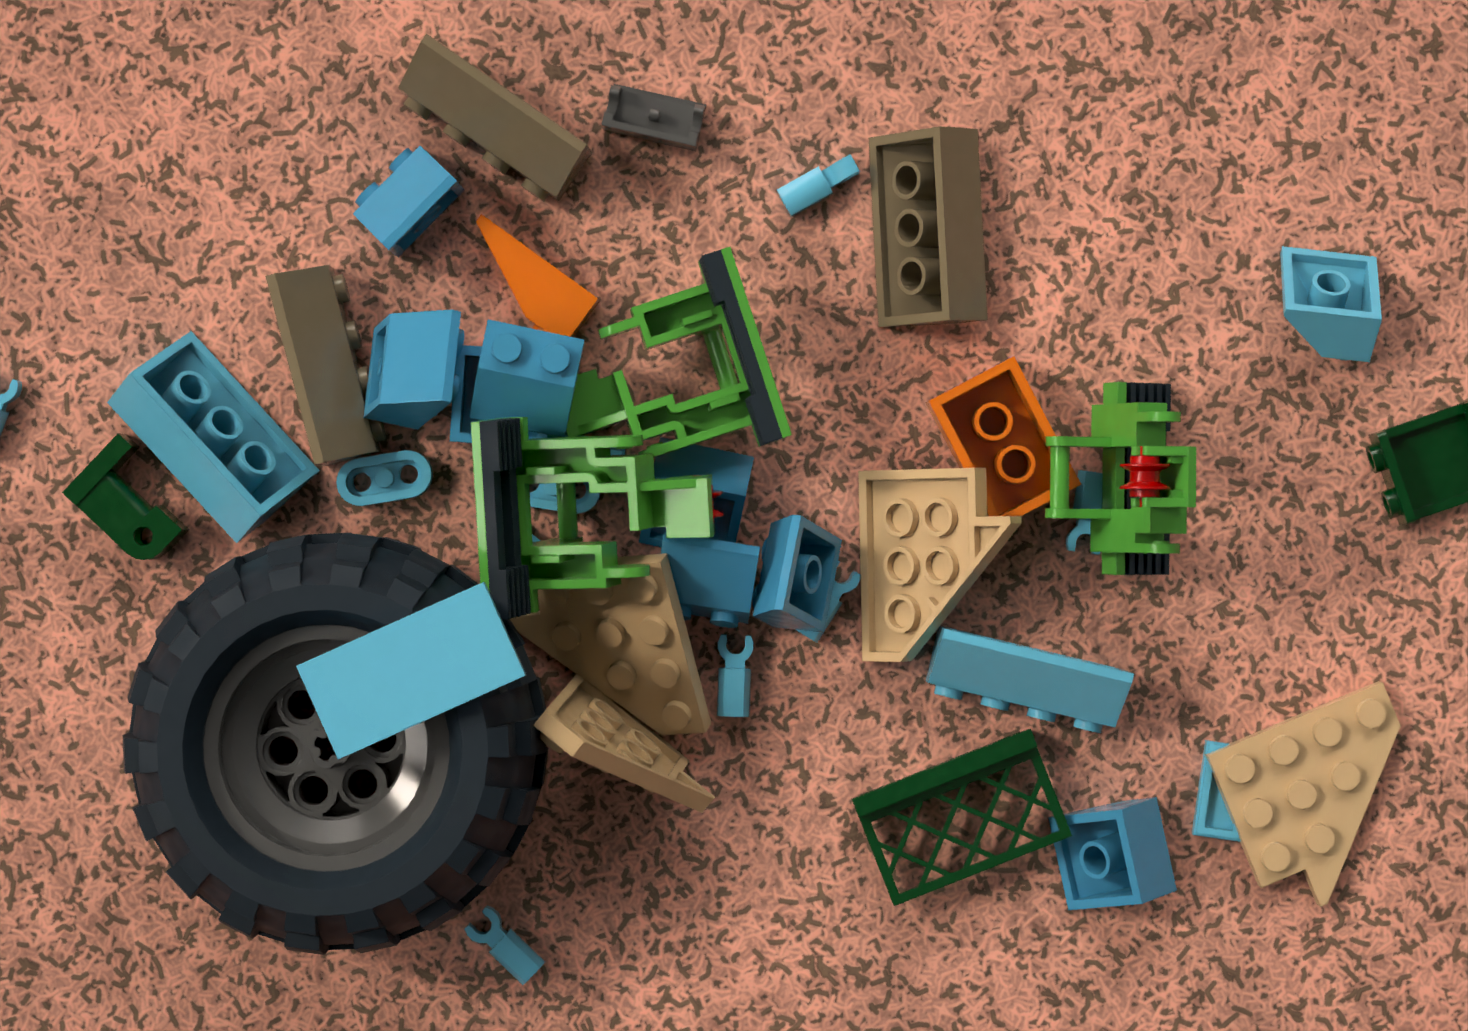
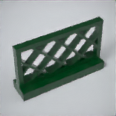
[851,729,1072,906]

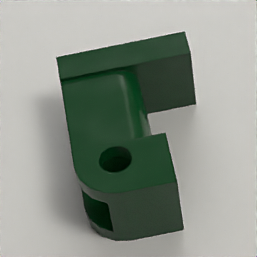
[62,433,189,560]

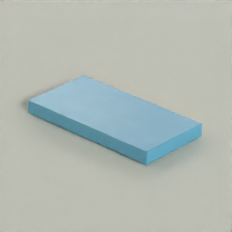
[296,582,526,759]

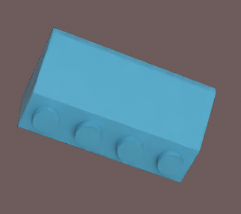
[107,331,320,543]
[925,626,1134,733]

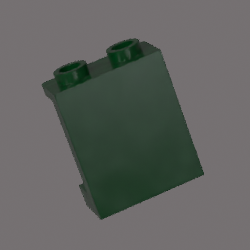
[1366,401,1468,525]

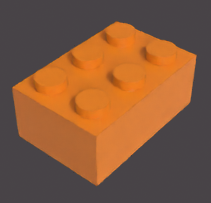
[926,356,1081,516]

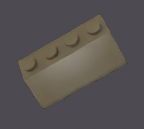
[398,34,591,202]
[868,126,988,327]
[265,265,386,466]

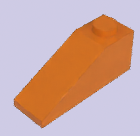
[476,214,600,337]

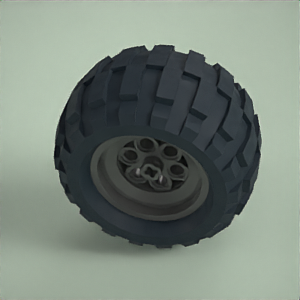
[122,533,549,955]

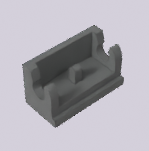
[602,84,706,152]

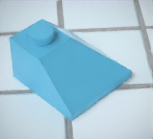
[1280,246,1382,362]

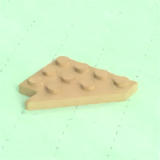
[858,468,1022,662]
[510,553,712,735]
[534,674,715,813]
[1204,681,1401,907]

